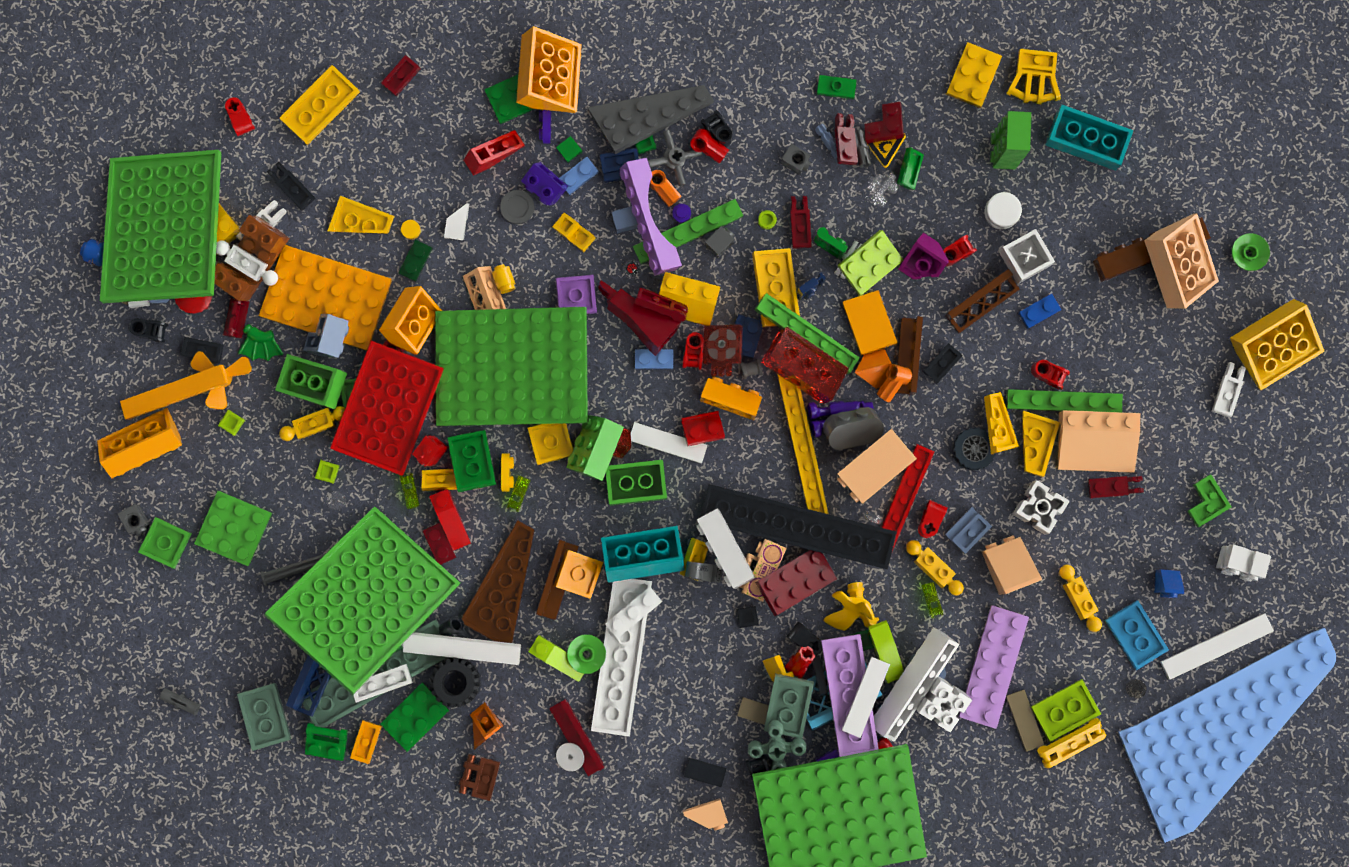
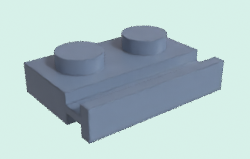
[944,507,992,554]

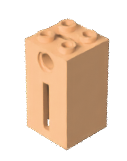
[837,429,917,504]

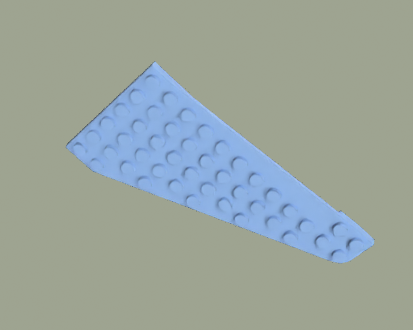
[1118,628,1336,843]

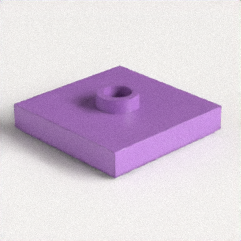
[556,275,597,314]

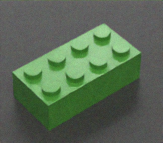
[990,111,1031,170]

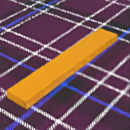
[120,365,229,420]

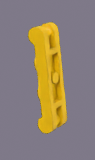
[1037,718,1106,768]

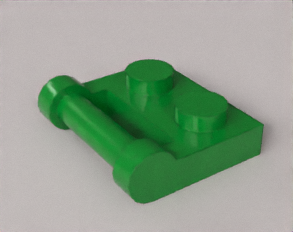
[814,227,848,260]
[305,723,348,761]

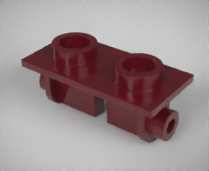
[223,298,250,339]

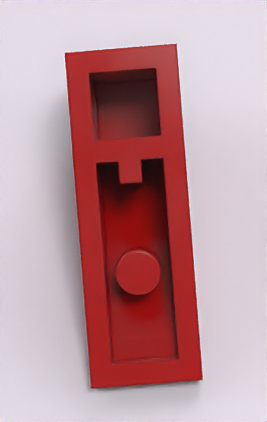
[464,130,525,176]
[429,489,471,551]

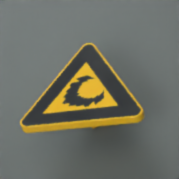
[867,133,906,168]

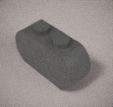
[823,407,884,450]

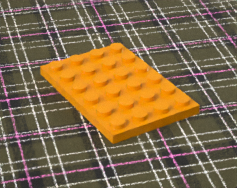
[259,245,392,351]

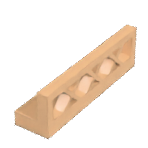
[463,266,506,310]

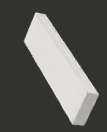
[629,422,707,464]
[841,657,890,738]

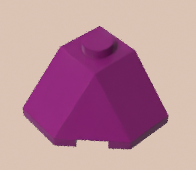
[898,232,949,280]

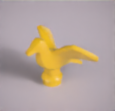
[824,582,879,631]

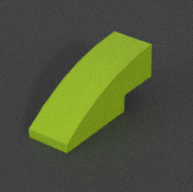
[868,620,904,683]

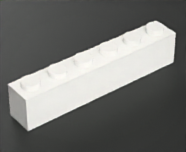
[873,627,960,742]

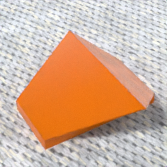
[854,348,892,389]
[470,702,504,750]

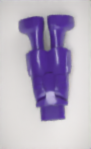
[807,401,874,438]

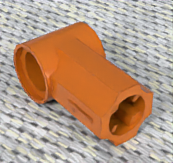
[649,170,681,207]
[876,364,912,402]

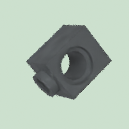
[781,143,811,175]
[705,226,735,258]
[118,504,150,536]

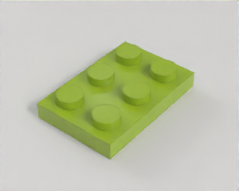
[837,230,904,296]
[1031,679,1101,742]

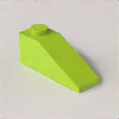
[528,635,584,682]

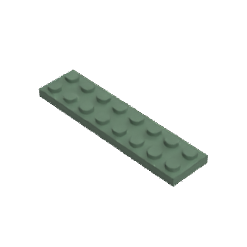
[303,619,448,727]

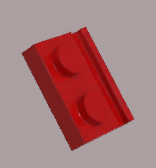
[681,411,725,447]

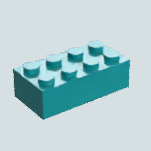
[1045,105,1134,171]
[601,526,685,583]

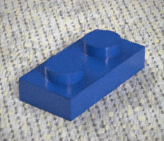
[1018,294,1062,329]

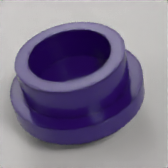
[672,204,691,223]

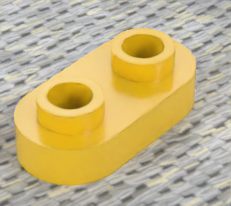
[501,453,514,492]

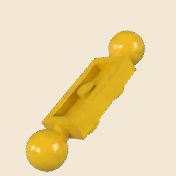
[279,406,345,441]
[906,540,964,596]
[1059,565,1102,632]

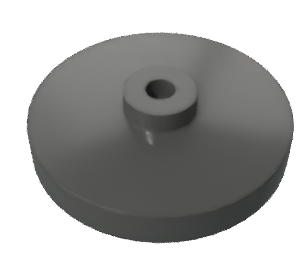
[500,190,535,224]

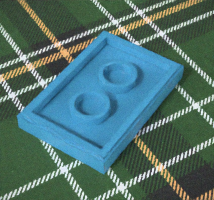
[1104,600,1169,670]

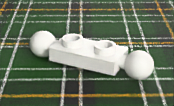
[216,240,278,286]

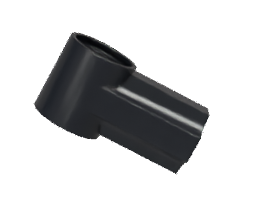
[439,616,473,639]

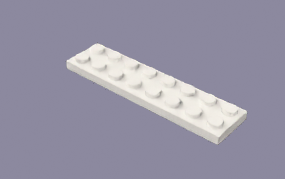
[591,579,652,737]

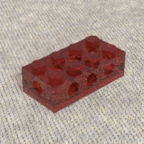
[761,327,849,404]

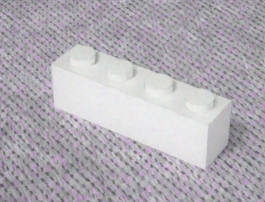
[696,509,755,589]

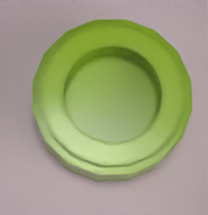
[758,210,777,230]

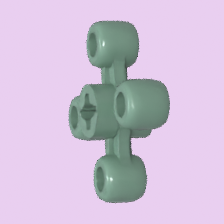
[748,720,806,770]

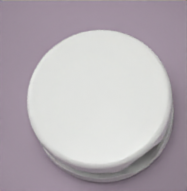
[984,192,1022,230]

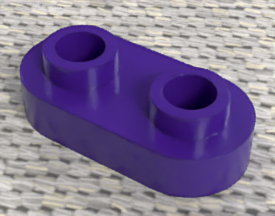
[539,110,551,144]

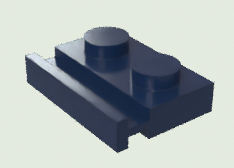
[600,148,639,183]
[797,272,826,300]
[733,314,763,359]

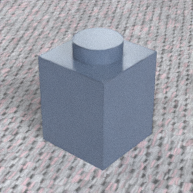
[612,206,638,234]

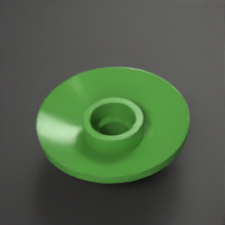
[1232,233,1270,271]
[567,635,606,674]

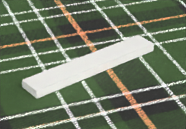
[1160,613,1274,680]
[403,632,521,665]

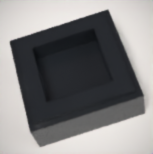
[736,606,759,628]

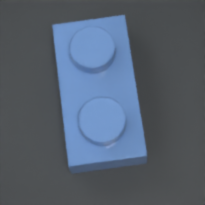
[560,157,599,195]
[635,349,673,369]

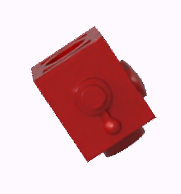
[412,436,449,466]

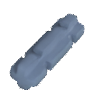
[815,124,837,158]

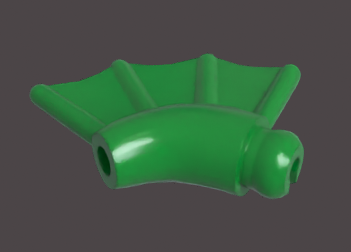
[238,324,283,361]

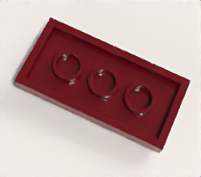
[755,550,837,616]

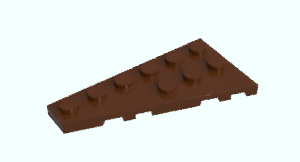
[462,520,535,643]

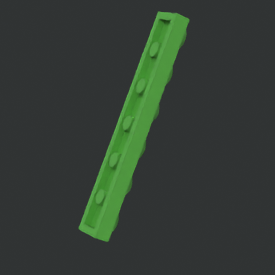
[633,199,743,264]
[755,293,860,374]
[1007,389,1123,413]

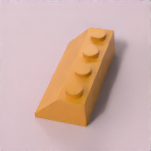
[97,408,182,479]

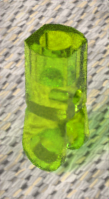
[400,473,420,509]
[507,476,531,512]
[921,582,943,619]

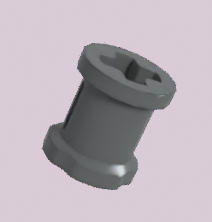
[740,359,763,379]

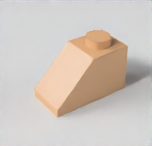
[683,798,728,831]

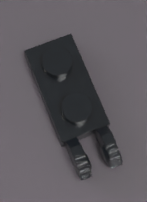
[267,161,316,211]

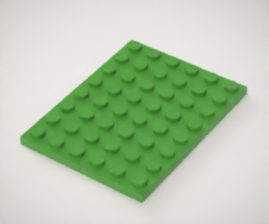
[100,150,221,303]
[435,307,588,426]
[265,507,460,695]
[752,744,927,867]

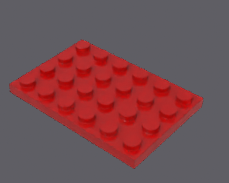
[330,340,444,476]

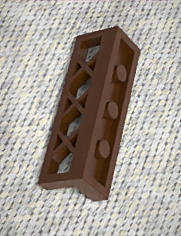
[945,269,1020,334]
[896,316,923,395]
[536,540,579,620]

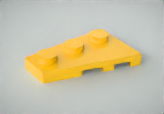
[328,196,395,234]
[1022,411,1060,477]

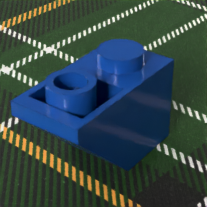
[1154,569,1184,598]

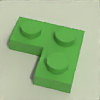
[1187,474,1232,527]

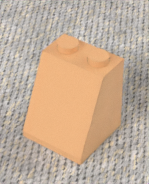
[982,535,1042,595]

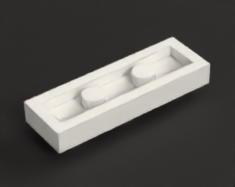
[605,587,662,639]
[354,664,413,702]

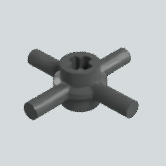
[648,130,702,186]

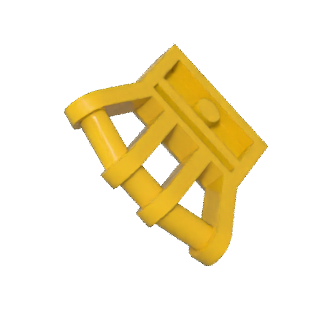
[1006,49,1061,104]

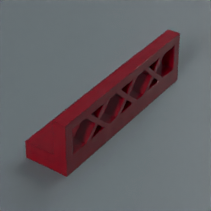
[549,699,605,776]

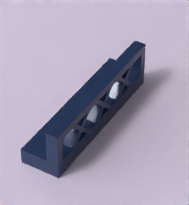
[286,655,331,717]

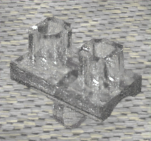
[864,173,900,208]

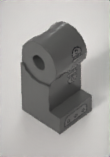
[685,561,722,583]

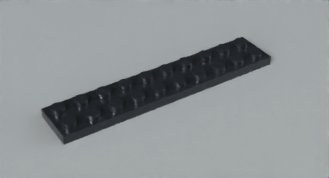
[700,484,897,570]

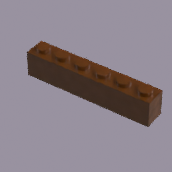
[1093,217,1211,282]

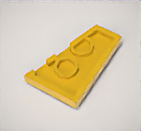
[984,392,1019,454]

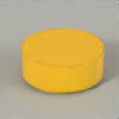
[401,220,421,240]

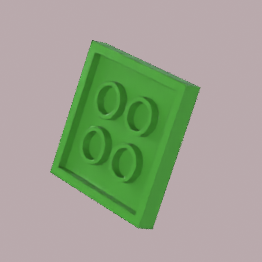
[194,491,272,566]

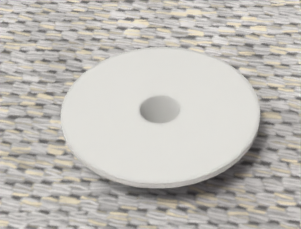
[556,743,584,771]

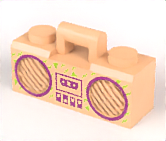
[740,539,786,602]

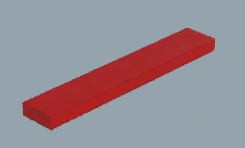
[881,444,935,551]

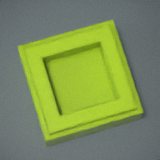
[218,410,245,436]
[315,460,339,484]

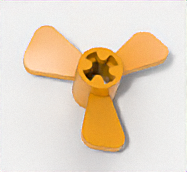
[191,351,252,410]

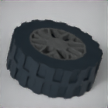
[952,428,996,471]

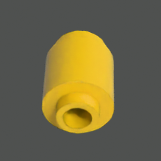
[492,264,516,294]

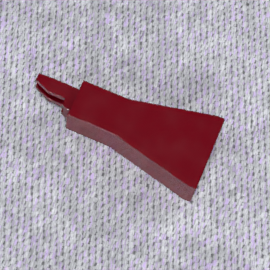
[598,280,681,356]

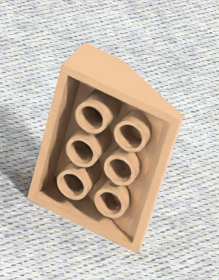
[1144,213,1219,309]
[1058,410,1140,473]

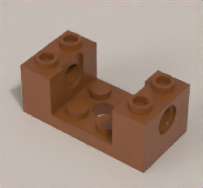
[214,215,290,301]

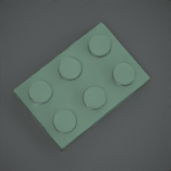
[764,673,814,739]
[237,683,291,751]

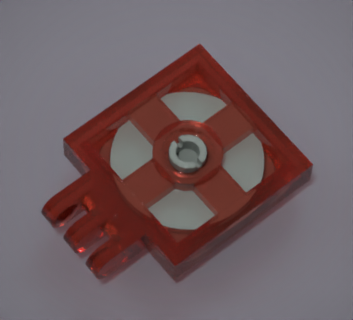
[703,324,743,377]

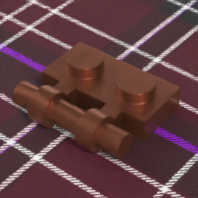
[459,754,501,801]

